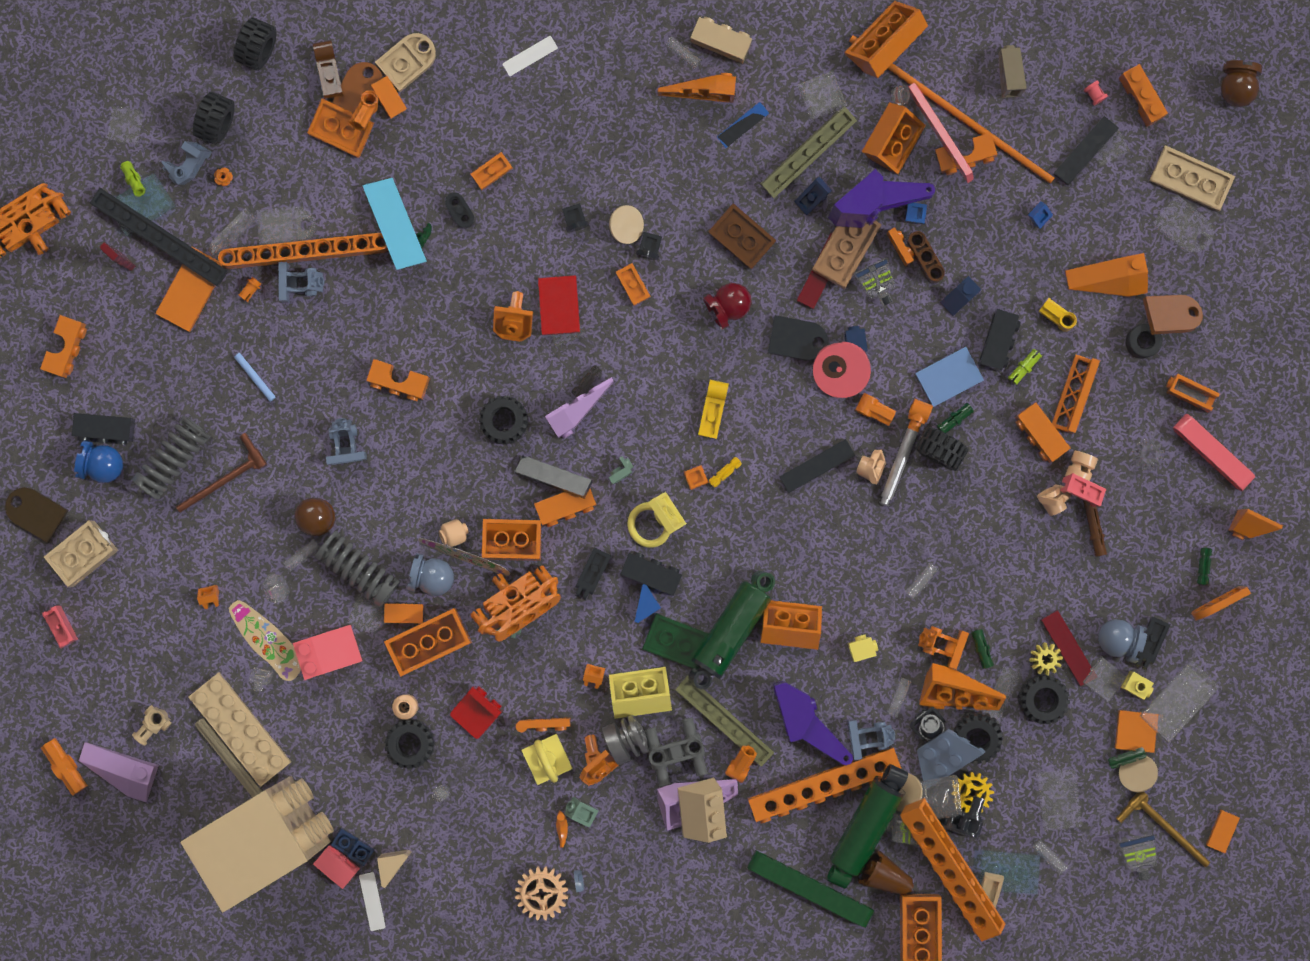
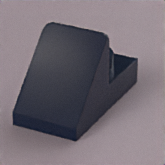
[794,177,832,215]
[940,276,982,316]

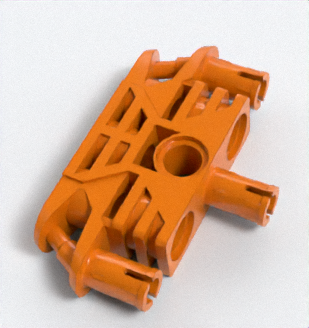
[0,183,71,258]
[471,566,561,642]

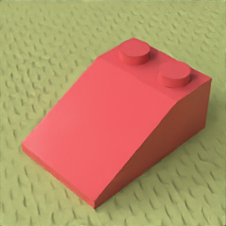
[293,625,362,680]

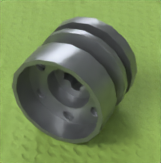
[602,715,649,765]

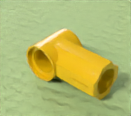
[1038,298,1077,332]

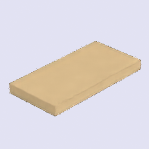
[1149,145,1235,212]

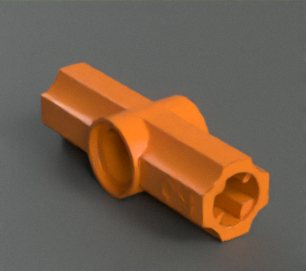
[41,738,87,796]

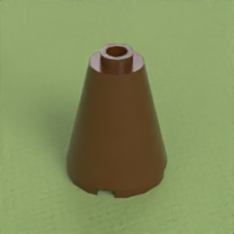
[858,849,914,895]

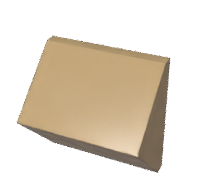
[377,850,411,888]

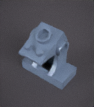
[162,141,212,185]
[279,262,324,303]
[326,418,367,465]
[848,720,895,760]

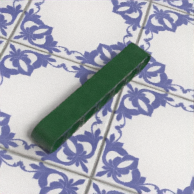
[747,850,875,928]

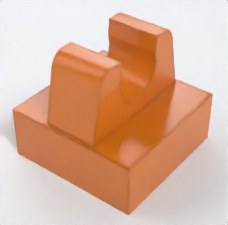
[197,585,219,609]
[583,664,606,689]

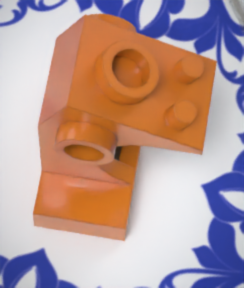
[918,626,969,670]

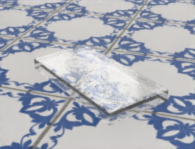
[1139,660,1219,743]

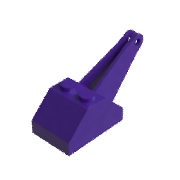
[828,169,935,228]
[772,681,853,765]

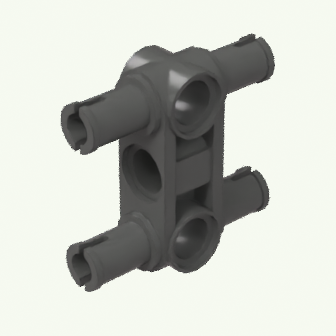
[644,717,708,787]

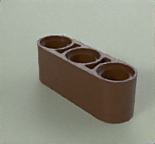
[907,231,945,284]

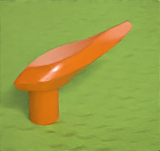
[556,811,568,848]

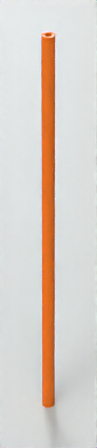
[849,35,1054,184]

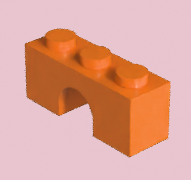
[1119,64,1168,127]
[935,133,997,175]
[40,315,87,378]
[366,359,430,402]

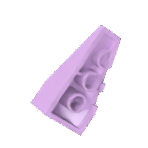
[545,377,614,439]
[79,742,159,802]
[657,779,738,831]

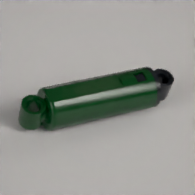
[688,571,775,689]
[827,764,908,889]

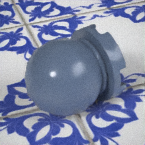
[407,553,454,596]
[1098,619,1147,664]

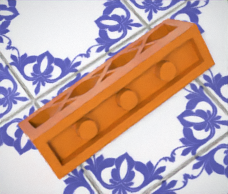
[1052,354,1100,434]

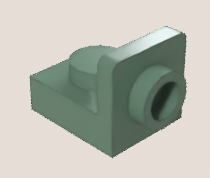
[609,456,633,485]
[564,797,598,828]

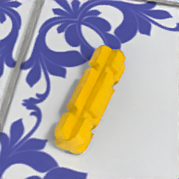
[709,457,742,488]

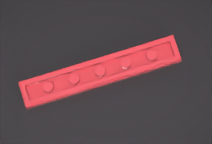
[908,83,974,183]

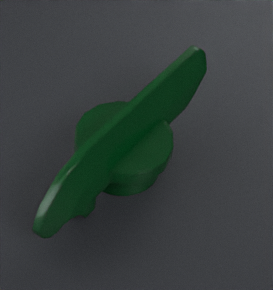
[416,223,432,249]

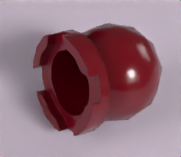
[703,282,752,330]

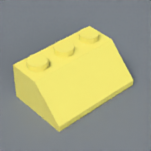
[609,667,672,719]

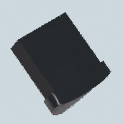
[562,203,589,232]
[636,232,662,260]

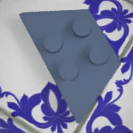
[917,729,985,790]

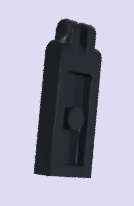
[575,547,612,600]
[1135,617,1171,670]

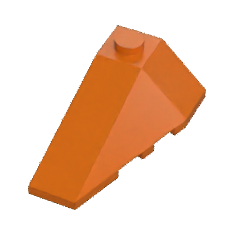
[658,73,736,103]
[1065,253,1148,297]
[919,663,1006,710]

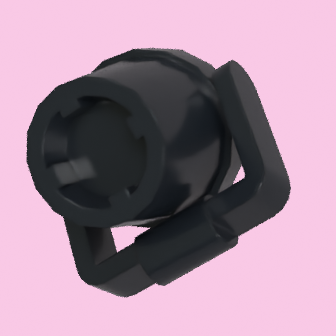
[910,706,946,742]

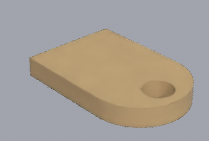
[375,33,436,92]

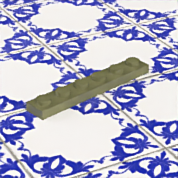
[760,106,857,198]
[675,675,774,767]

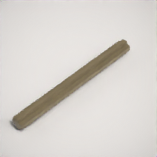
[195,718,262,798]

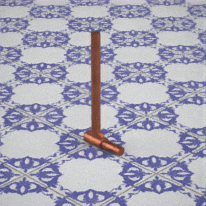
[176,433,267,513]

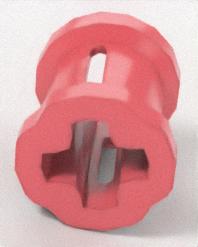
[1083,80,1108,106]

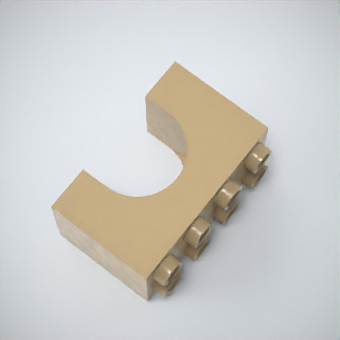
[181,776,334,913]

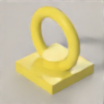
[627,492,686,548]
[522,733,573,785]

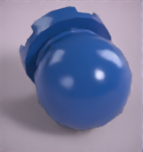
[74,440,123,483]

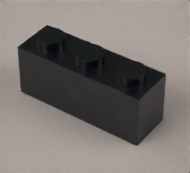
[978,309,1021,372]
[71,413,135,445]
[620,551,682,596]

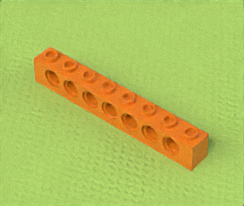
[748,747,901,824]
[900,798,1005,942]

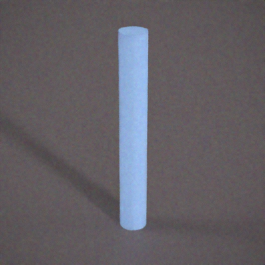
[234,353,276,402]

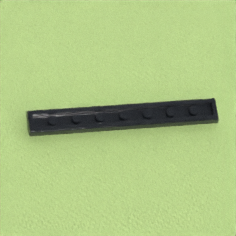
[90,188,229,287]

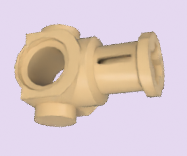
[132,705,172,746]

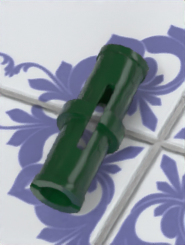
[937,403,974,433]
[971,629,994,669]

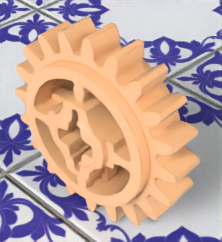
[515,866,568,920]

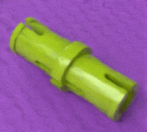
[120,161,146,197]
[1008,349,1042,385]

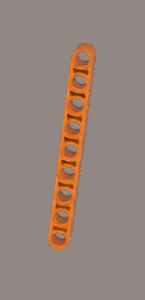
[218,233,388,269]

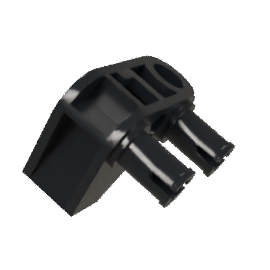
[930,786,985,840]

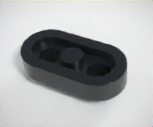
[445,192,475,229]

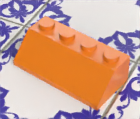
[844,1,928,78]

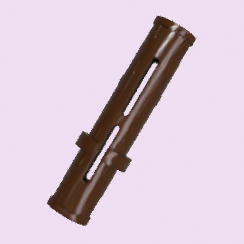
[1083,500,1107,557]

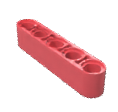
[1173,414,1255,491]

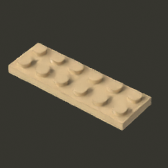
[189,672,291,787]

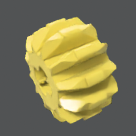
[1029,642,1063,675]

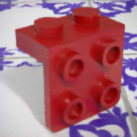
[450,686,503,739]

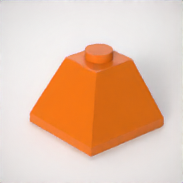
[1228,509,1283,540]

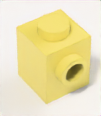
[848,634,878,662]
[1120,671,1154,700]

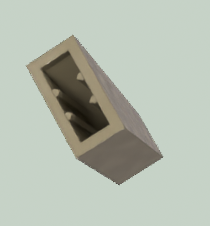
[998,45,1026,98]

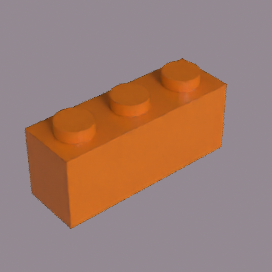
[1015,402,1071,463]
[534,489,596,527]

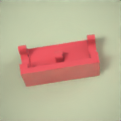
[1060,473,1106,507]
[42,606,78,648]
[313,844,360,889]

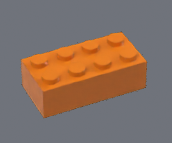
[384,608,472,677]
[900,894,942,961]

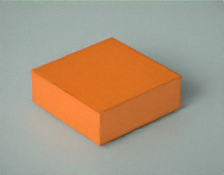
[683,465,708,490]

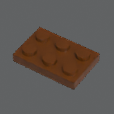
[708,203,776,270]

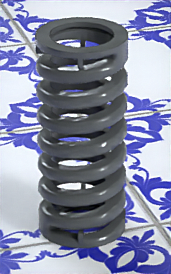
[131,415,211,500]
[315,531,401,608]

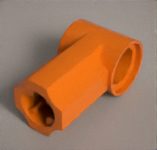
[349,90,378,131]
[855,393,896,426]
[725,745,757,783]

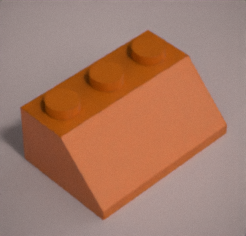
[862,102,926,174]
[482,519,541,561]
[761,600,822,650]

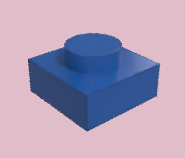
[1028,201,1053,229]
[905,203,927,225]

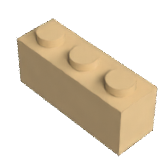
[690,17,752,64]

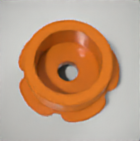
[214,167,233,186]

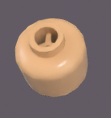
[439,519,469,547]
[392,694,418,720]

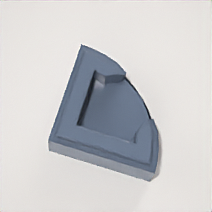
[574,870,584,892]

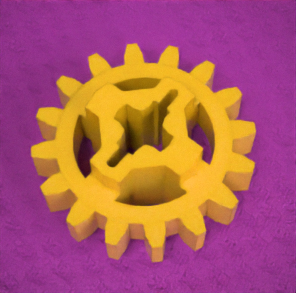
[951,771,994,813]

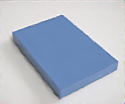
[915,347,984,407]

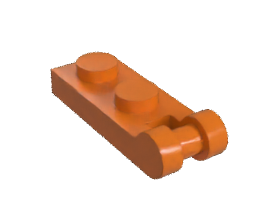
[516,718,571,733]

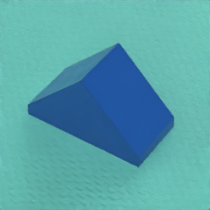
[635,584,661,623]

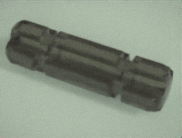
[571,365,602,397]

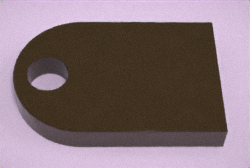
[5,487,69,543]

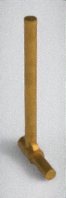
[1116,792,1210,867]

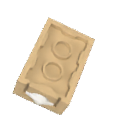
[44,520,119,587]

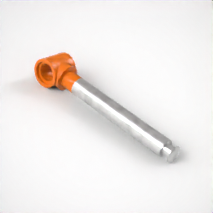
[879,399,933,506]

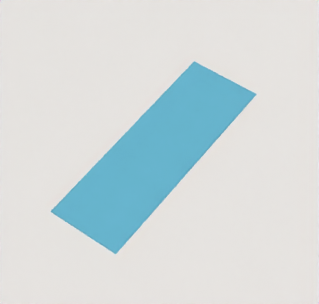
[362,178,427,270]

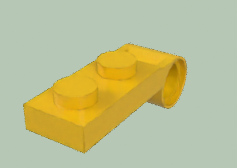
[698,380,729,439]

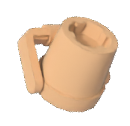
[856,450,886,485]
[1037,484,1072,516]

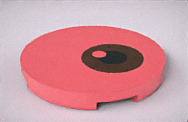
[813,342,871,398]

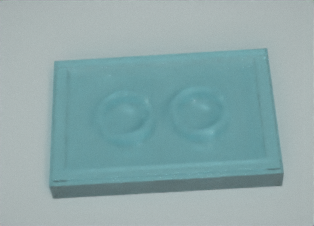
[116,173,176,237]
[979,850,1040,894]

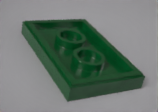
[642,613,708,669]

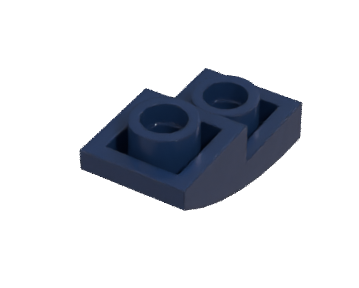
[330,828,374,866]

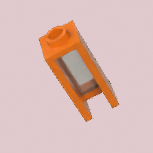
[1166,374,1220,413]

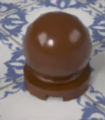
[1221,60,1262,108]
[294,498,336,536]

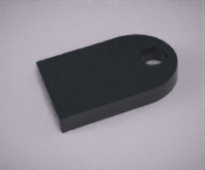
[768,315,828,360]

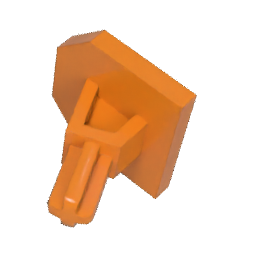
[493,291,533,342]
[579,735,619,786]

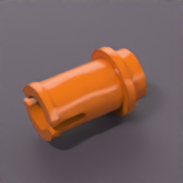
[238,277,261,302]

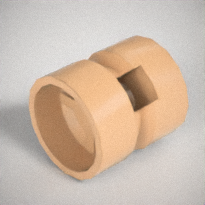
[1065,451,1098,481]

